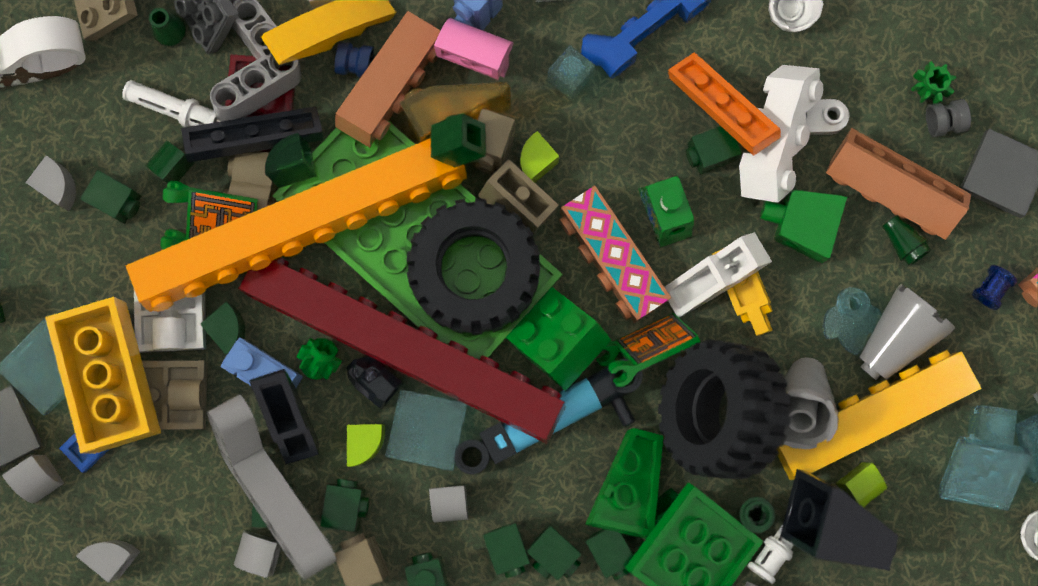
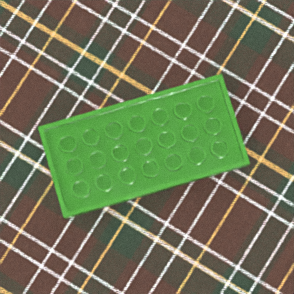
[273,121,563,360]

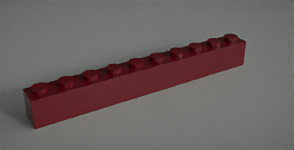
[238,257,566,444]

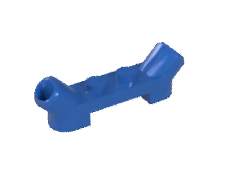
[580,0,712,79]

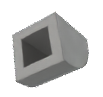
[25,156,76,211]
[2,455,64,503]
[429,485,469,523]
[233,530,281,578]
[76,540,140,582]

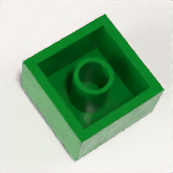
[506,287,611,391]

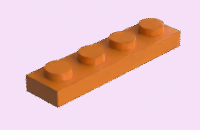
[668,52,781,156]

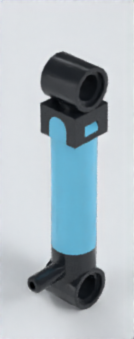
[454,359,643,474]

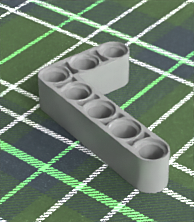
[210,0,301,121]
[207,394,336,580]

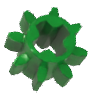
[911,61,956,104]
[296,338,342,380]

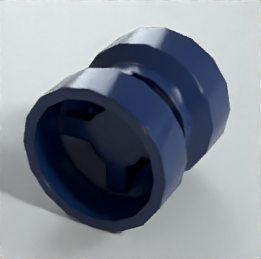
[335,41,375,78]

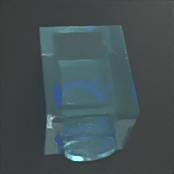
[547,45,595,101]
[966,405,1017,447]

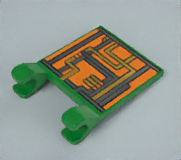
[161,181,258,250]
[596,313,701,387]

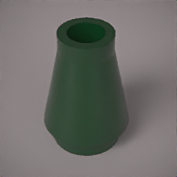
[149,8,186,46]
[882,215,931,266]
[740,497,775,533]

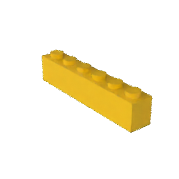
[777,350,982,480]

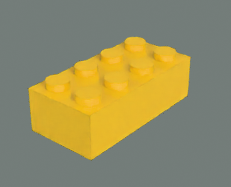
[45,297,161,454]

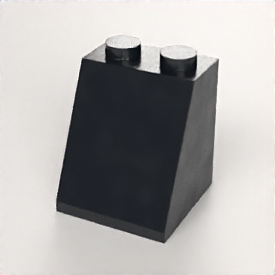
[780,469,899,571]

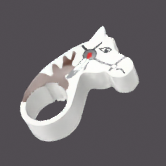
[0,16,86,88]

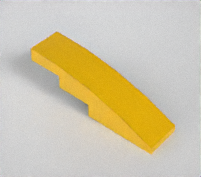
[261,0,396,65]

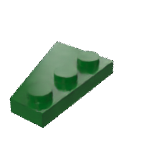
[585,428,663,539]

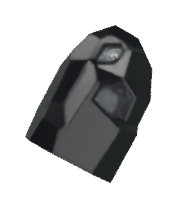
[346,357,403,409]

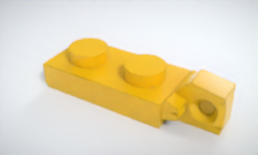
[712,250,773,336]

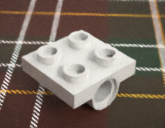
[134,290,206,353]

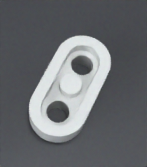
[806,99,849,135]

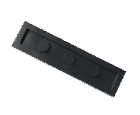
[181,106,323,163]

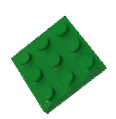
[625,482,764,586]

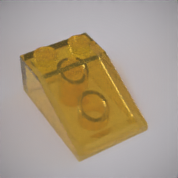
[400,82,511,143]

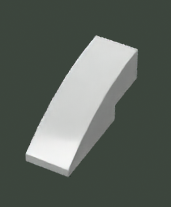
[664,232,772,318]

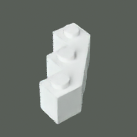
[739,65,823,203]

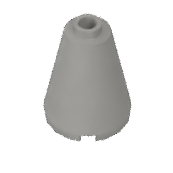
[860,284,955,380]
[784,357,838,449]

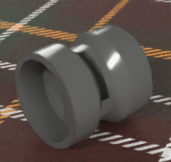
[926,99,971,137]

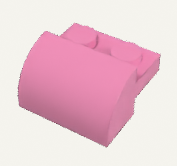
[434,18,514,80]

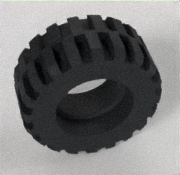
[406,198,540,335]
[658,340,791,479]

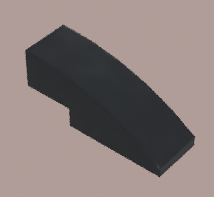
[250,369,319,465]

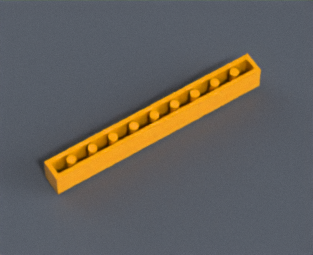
[125,138,467,312]

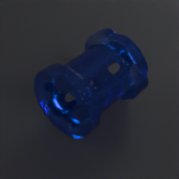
[972,265,1018,310]

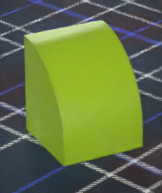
[520,131,559,183]
[347,424,385,467]
[836,462,887,507]

